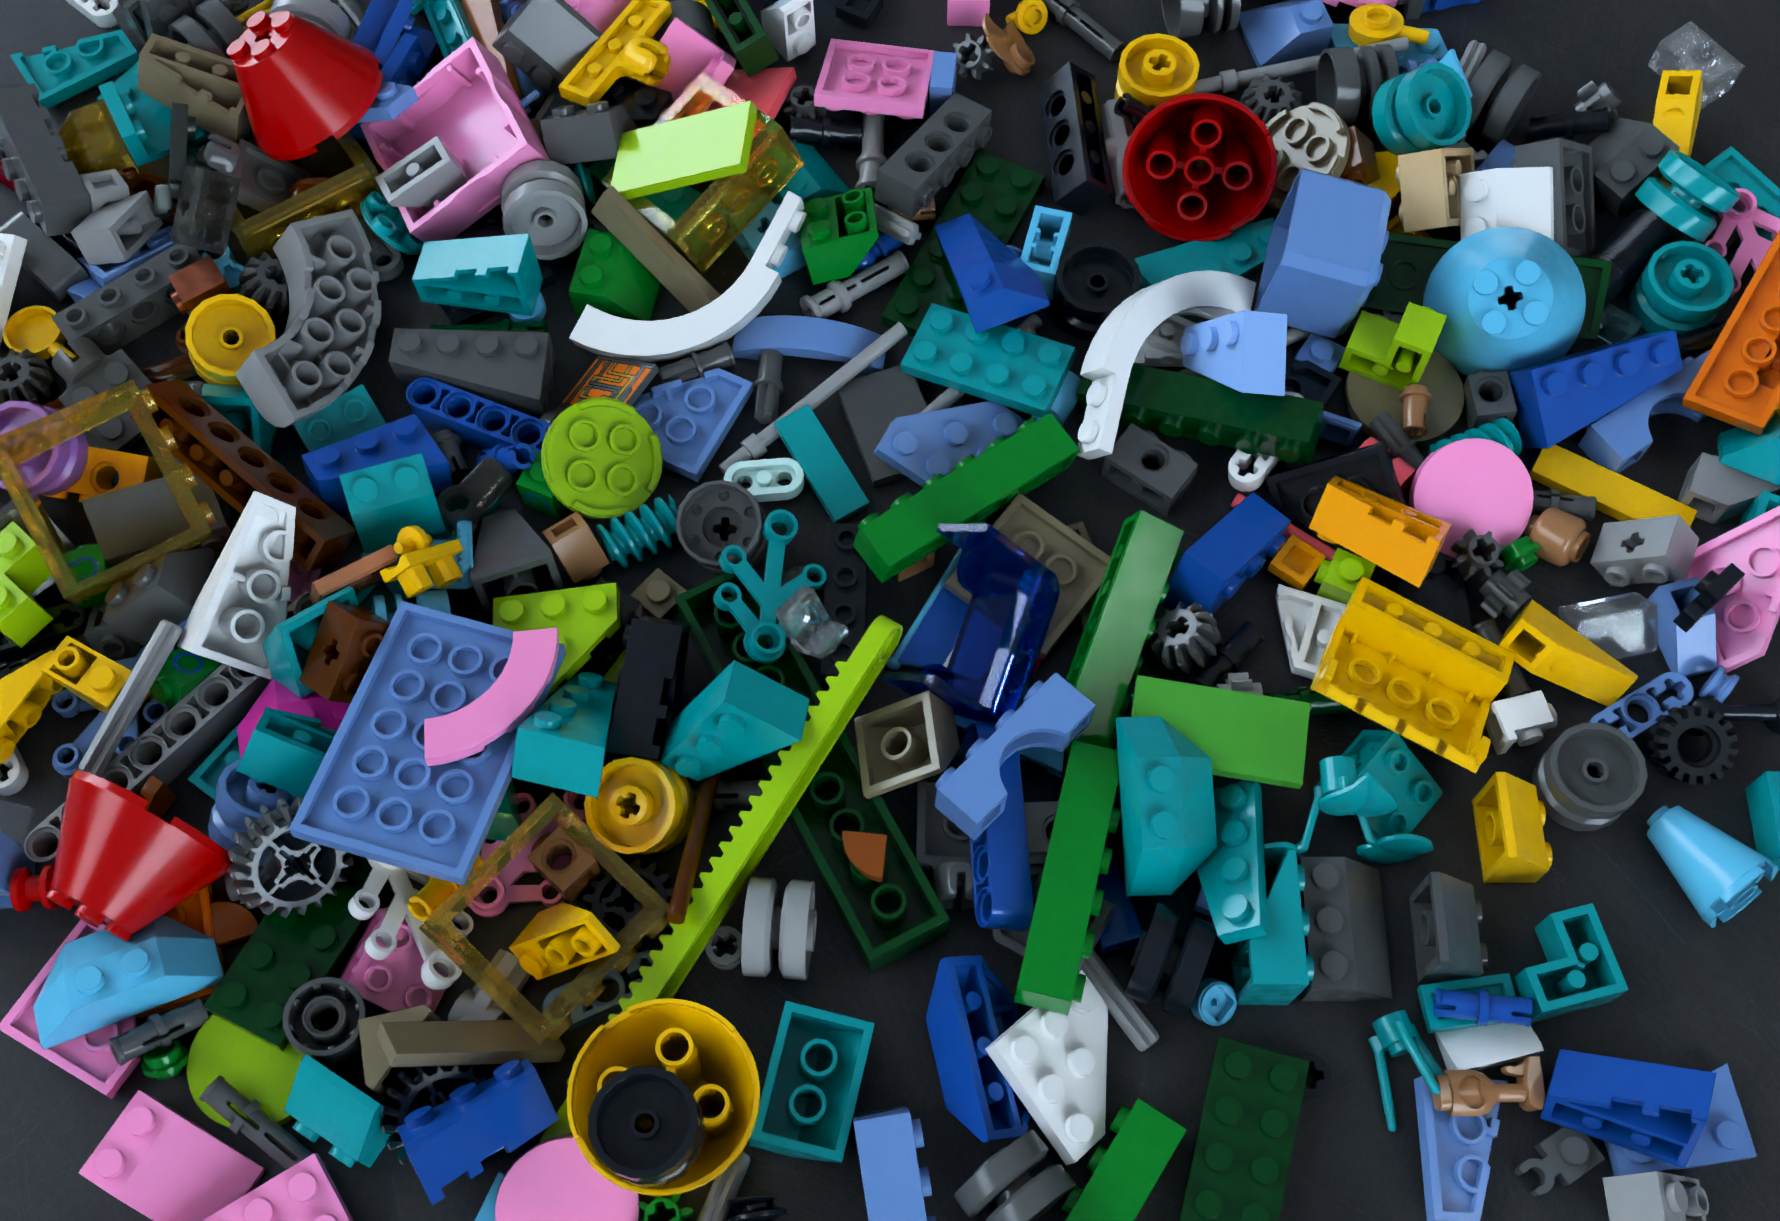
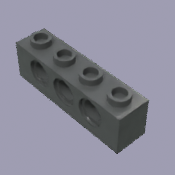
[874,92,993,218]
[51,238,202,355]

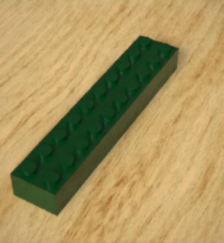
[675,561,950,974]

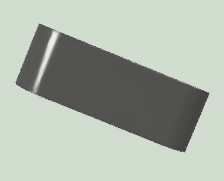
[0,211,90,303]

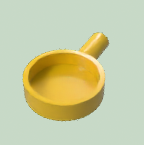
[1347,3,1431,46]
[3,305,79,361]

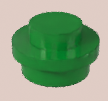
[1500,536,1542,572]
[141,1039,189,1080]

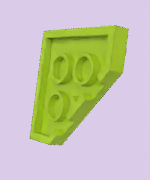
[493,582,621,702]

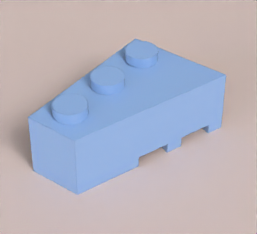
[1180,310,1287,396]

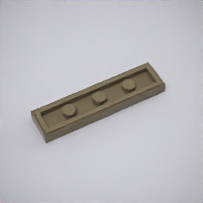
[591,186,721,313]
[376,1019,566,1067]

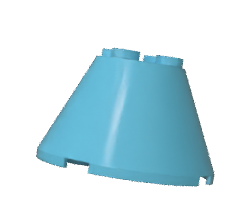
[1423,227,1586,376]

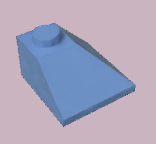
[1238,0,1334,68]

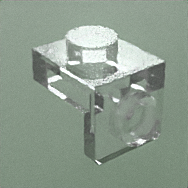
[774,586,849,659]

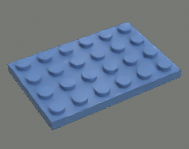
[289,601,566,886]

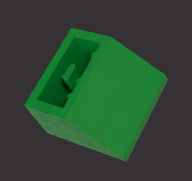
[800,187,879,285]

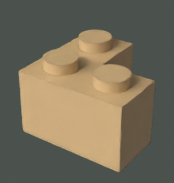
[1395,148,1475,232]

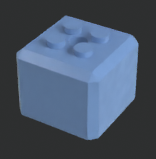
[1254,167,1391,339]

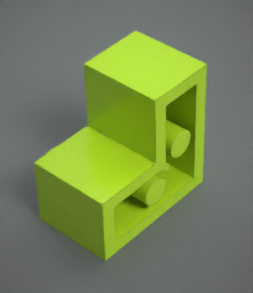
[1339,302,1447,392]
[0,521,62,648]

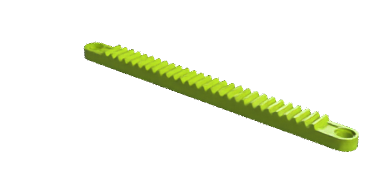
[540,615,903,1143]

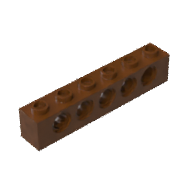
[130,379,357,572]

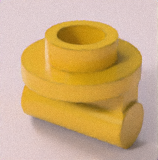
[1005,0,1048,35]

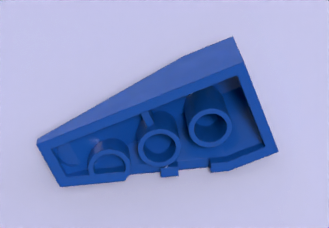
[934,213,1050,334]

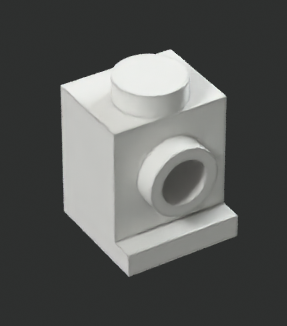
[1485,690,1558,755]

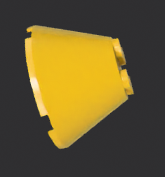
[566,998,760,1196]

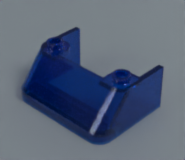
[883,524,1060,726]

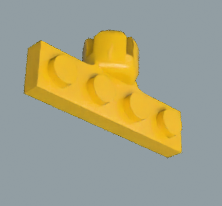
[558,0,672,107]

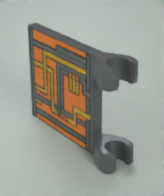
[540,354,659,423]

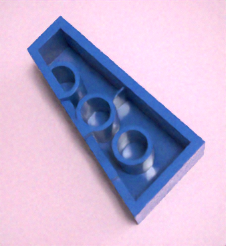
[1508,330,1683,449]

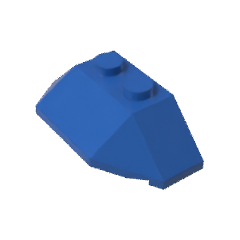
[925,955,1031,1143]

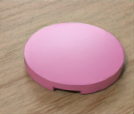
[1409,438,1534,558]
[495,1135,639,1221]

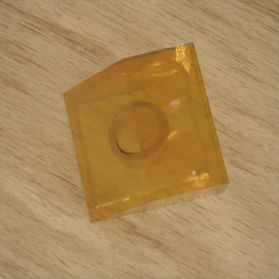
[57,99,140,175]

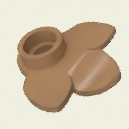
[982,13,1035,76]

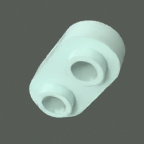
[724,458,804,502]

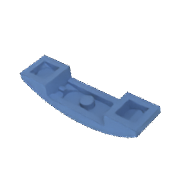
[732,315,887,373]

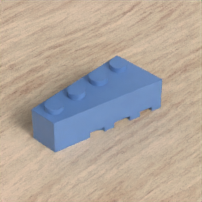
[853,1105,936,1221]

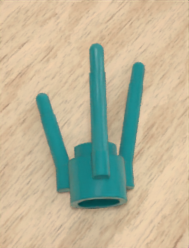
[1368,1010,1443,1132]

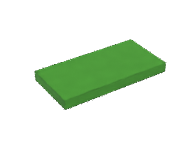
[1131,675,1310,789]

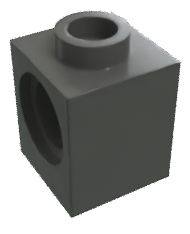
[1463,370,1517,429]

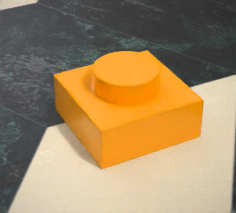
[1267,534,1327,591]

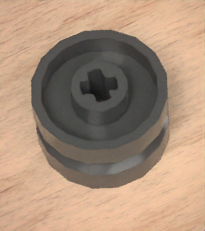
[168,0,245,60]
[1467,49,1542,145]
[1531,723,1648,831]
[953,1130,1076,1221]

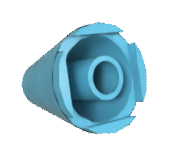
[1646,805,1779,928]

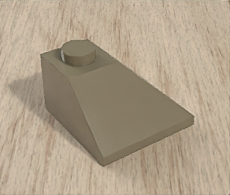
[854,690,959,799]

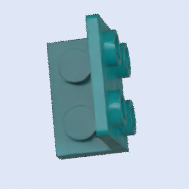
[98,81,207,167]
[292,384,386,452]
[1314,729,1443,839]

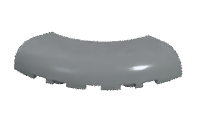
[235,209,381,428]

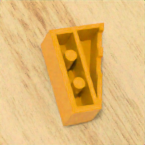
[1309,475,1452,588]

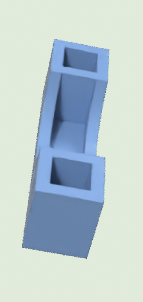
[1578,350,1710,474]
[935,672,1096,841]

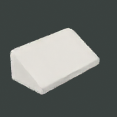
[1434,1023,1544,1071]

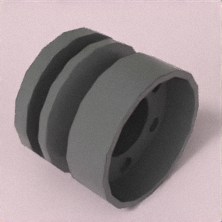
[1161,0,1241,39]
[1316,43,1399,126]
[676,480,768,575]

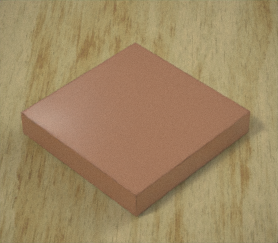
[310,544,398,605]

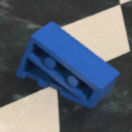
[301,413,454,513]
[1540,1049,1717,1169]

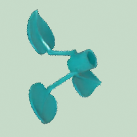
[1263,756,1433,870]

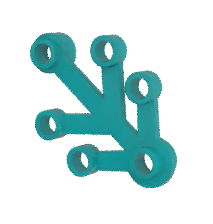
[713,509,827,664]

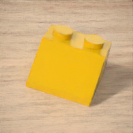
[1472,772,1553,883]

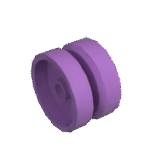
[0,401,88,496]

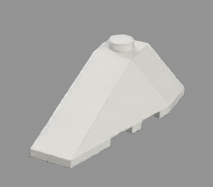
[177,491,296,680]

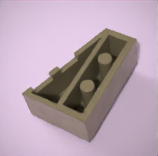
[138,33,250,144]

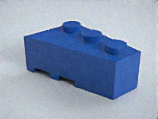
[1161,492,1291,615]
[397,1058,559,1206]

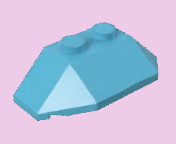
[33,915,225,1050]

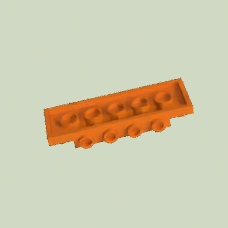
[1682,230,1780,435]

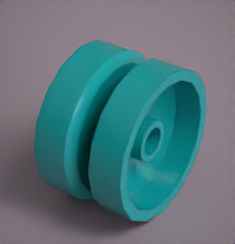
[1372,63,1472,156]
[1635,148,1741,242]
[1629,241,1734,334]

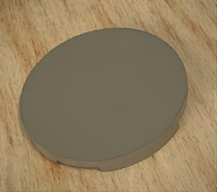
[1265,102,1351,211]
[1345,350,1464,447]

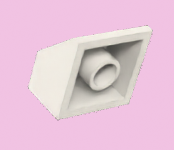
[1459,167,1554,241]

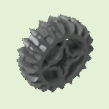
[227,796,354,918]

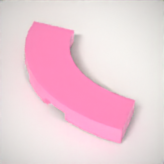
[424,628,559,767]

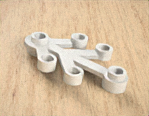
[348,858,474,990]

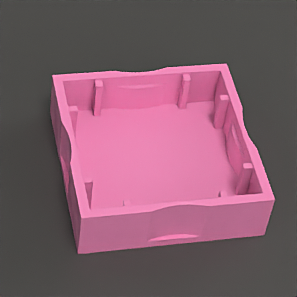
[360,37,551,242]

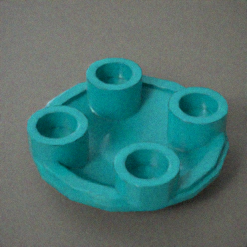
[360,191,424,255]

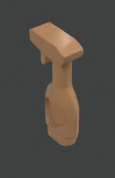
[1432,1056,1546,1116]

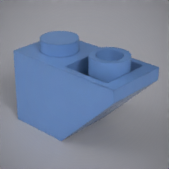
[1641,577,1717,678]

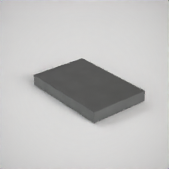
[836,365,927,488]

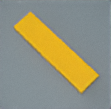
[1529,444,1698,527]

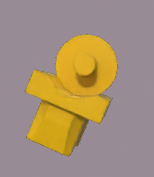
[379,525,464,598]

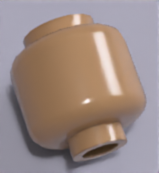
[1524,507,1591,567]

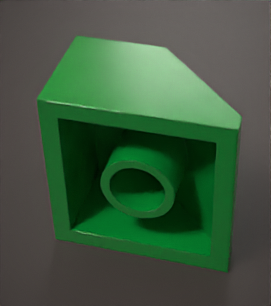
[569,229,662,321]

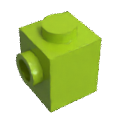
[1314,548,1376,604]

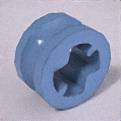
[1698,665,1740,703]

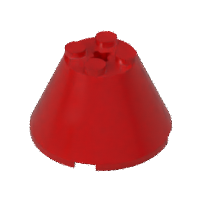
[226,11,383,161]
[1122,93,1277,242]
[45,770,233,942]

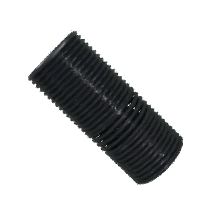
[1585,209,1671,309]

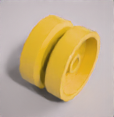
[1114,33,1200,124]
[185,294,276,386]
[584,757,695,854]

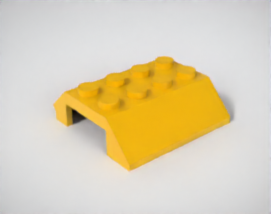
[1310,576,1516,774]

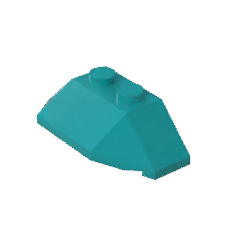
[1116,716,1217,896]

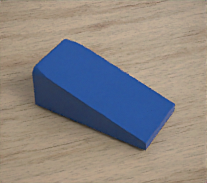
[1096,860,1142,956]

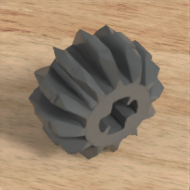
[1240,74,1302,125]
[238,252,289,319]
[0,348,56,405]
[1149,601,1222,674]

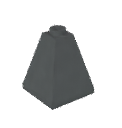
[470,508,565,625]

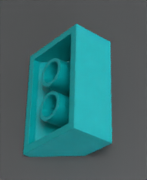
[749,1001,875,1163]

